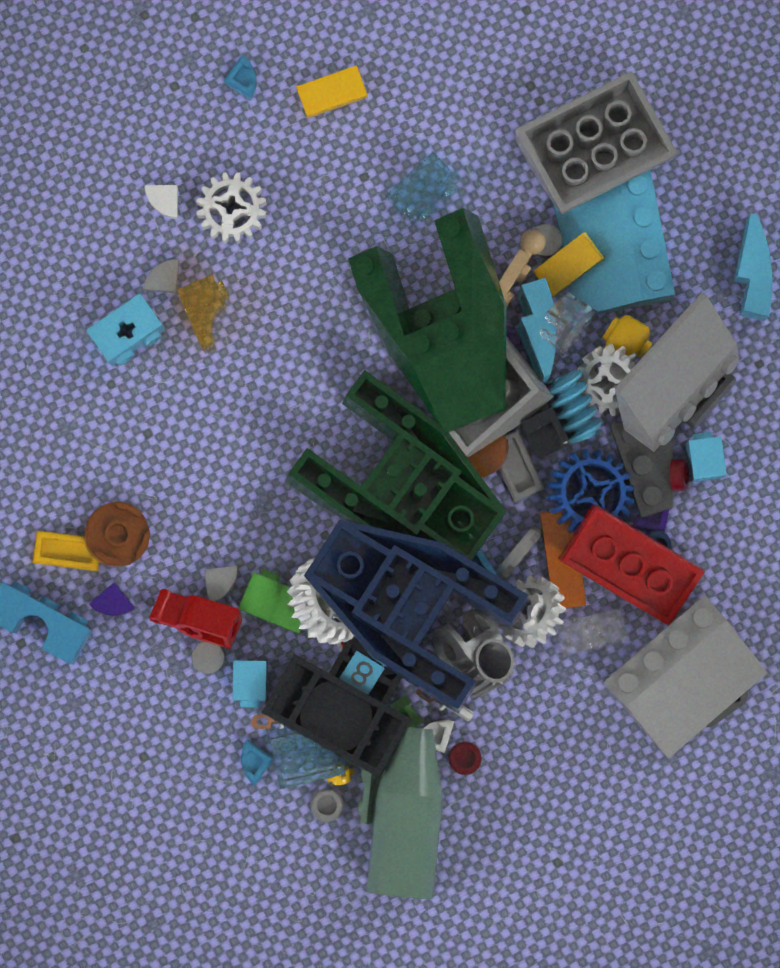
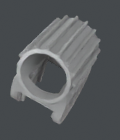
[432,608,516,698]

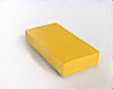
[296,65,368,119]
[533,232,605,297]
[32,530,100,572]

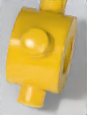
[326,765,355,785]

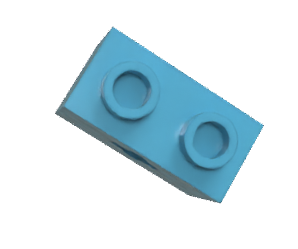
[86,293,165,366]

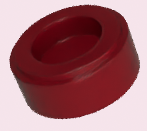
[670,459,689,492]
[448,742,482,775]

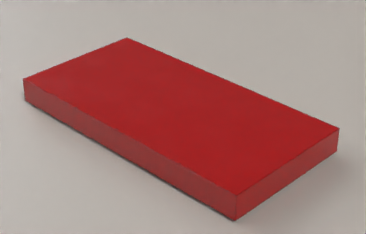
[558,503,705,626]

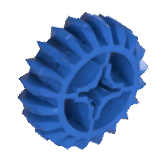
[546,449,635,533]

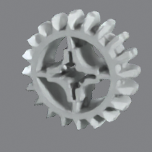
[287,557,354,645]

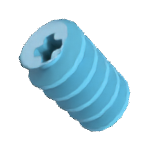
[547,370,603,444]

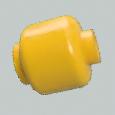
[602,315,653,359]

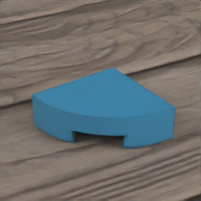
[224,54,257,101]
[241,739,274,786]

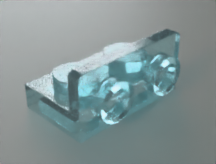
[386,152,460,225]
[270,733,345,789]

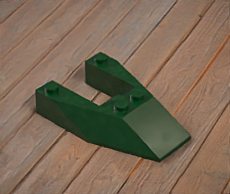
[348,208,507,433]
[285,370,507,560]

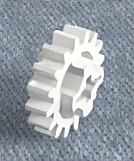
[196,172,267,244]
[577,344,636,416]
[498,575,566,648]

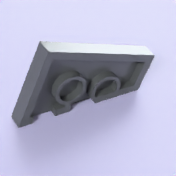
[610,421,673,518]

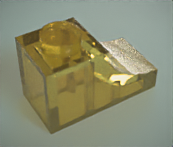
[177,274,230,354]

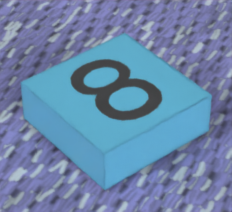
[339,651,385,694]

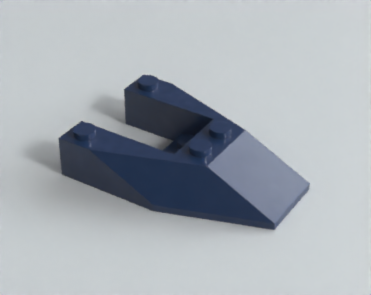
[304,520,529,714]

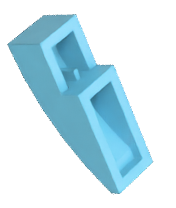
[733,213,772,321]
[516,277,557,386]

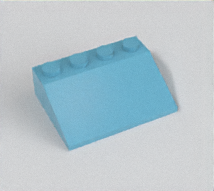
[553,170,675,318]

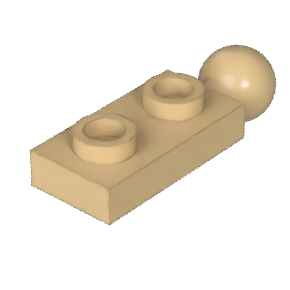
[499,229,546,307]

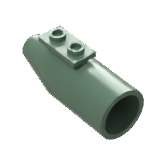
[358,727,443,899]

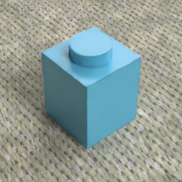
[685,432,727,483]
[232,660,268,708]

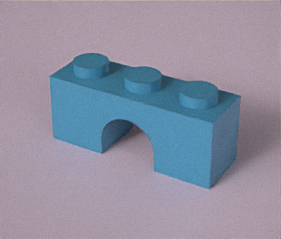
[0,580,93,665]

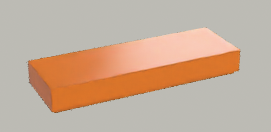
[539,508,586,609]

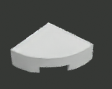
[145,185,178,219]
[423,720,454,753]

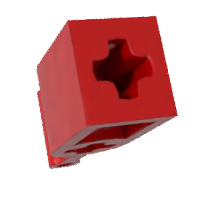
[149,589,242,649]

